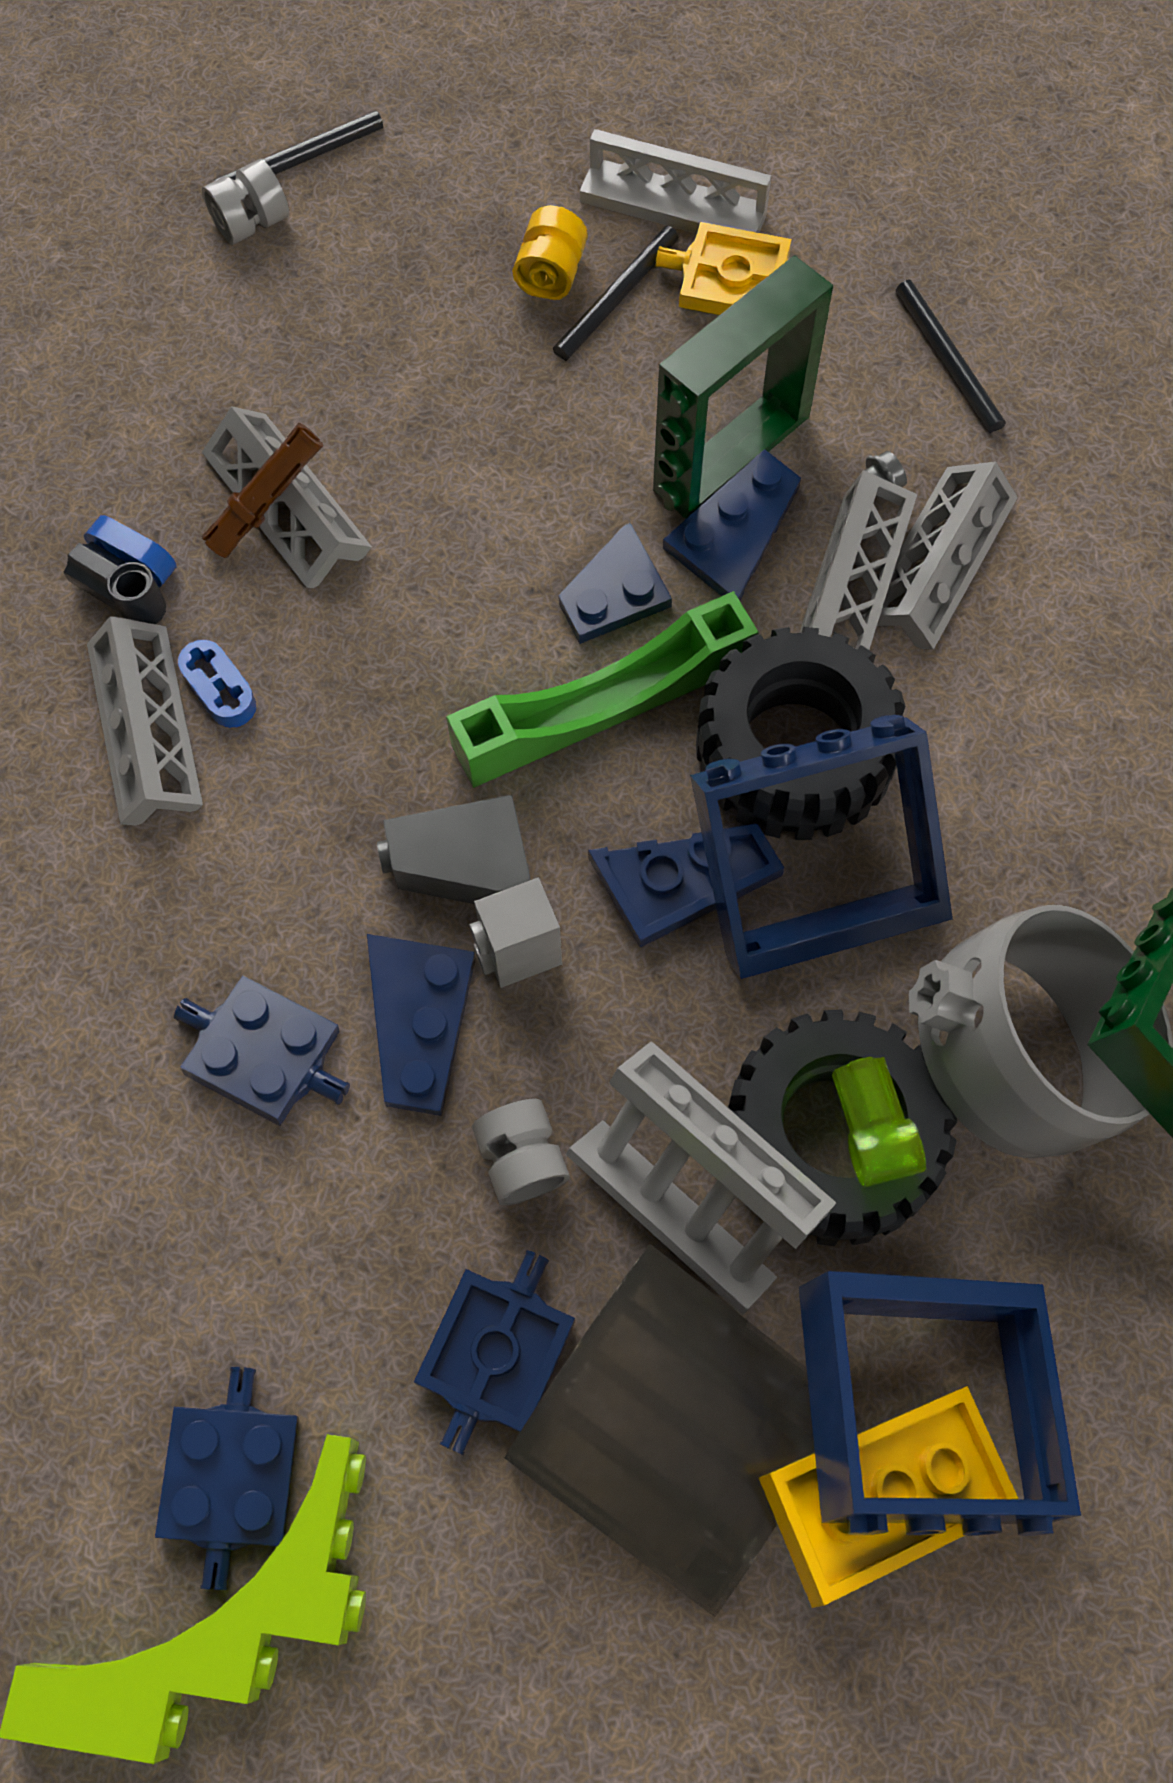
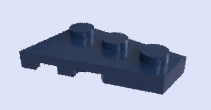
[663,449,801,600]
[588,824,785,948]
[367,934,476,1116]

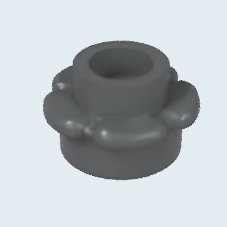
[864,451,907,497]

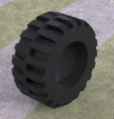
[696,627,906,840]
[728,1009,957,1246]

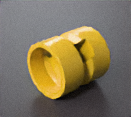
[512,205,588,300]

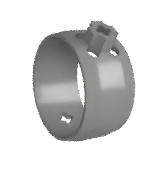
[909,905,1173,1158]

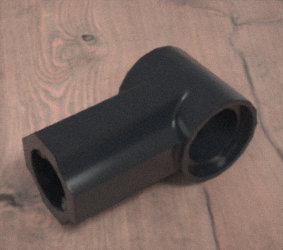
[63,541,166,624]

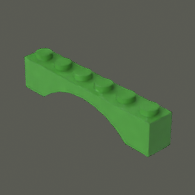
[446,591,759,788]

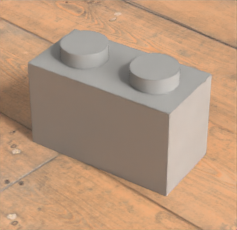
[469,877,562,988]

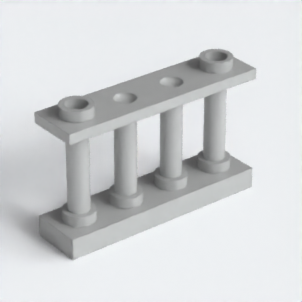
[565,1041,836,1316]

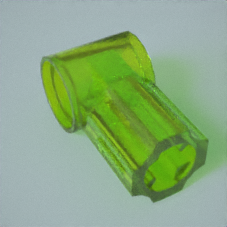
[832,1056,926,1187]

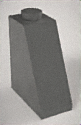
[377,795,531,904]

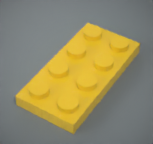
[759,1386,1019,1608]

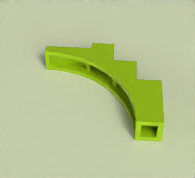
[0,1434,366,1764]

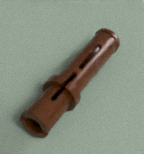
[202,423,324,558]

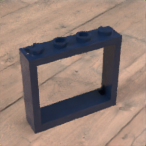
[690,715,953,979]
[798,1271,1081,1536]

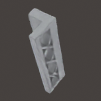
[580,129,772,233]
[202,406,372,588]
[862,462,1018,649]
[799,470,917,650]
[87,616,203,826]

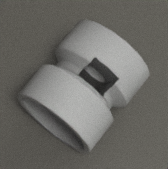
[202,158,290,245]
[472,1098,570,1206]

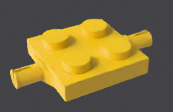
[656,222,792,315]

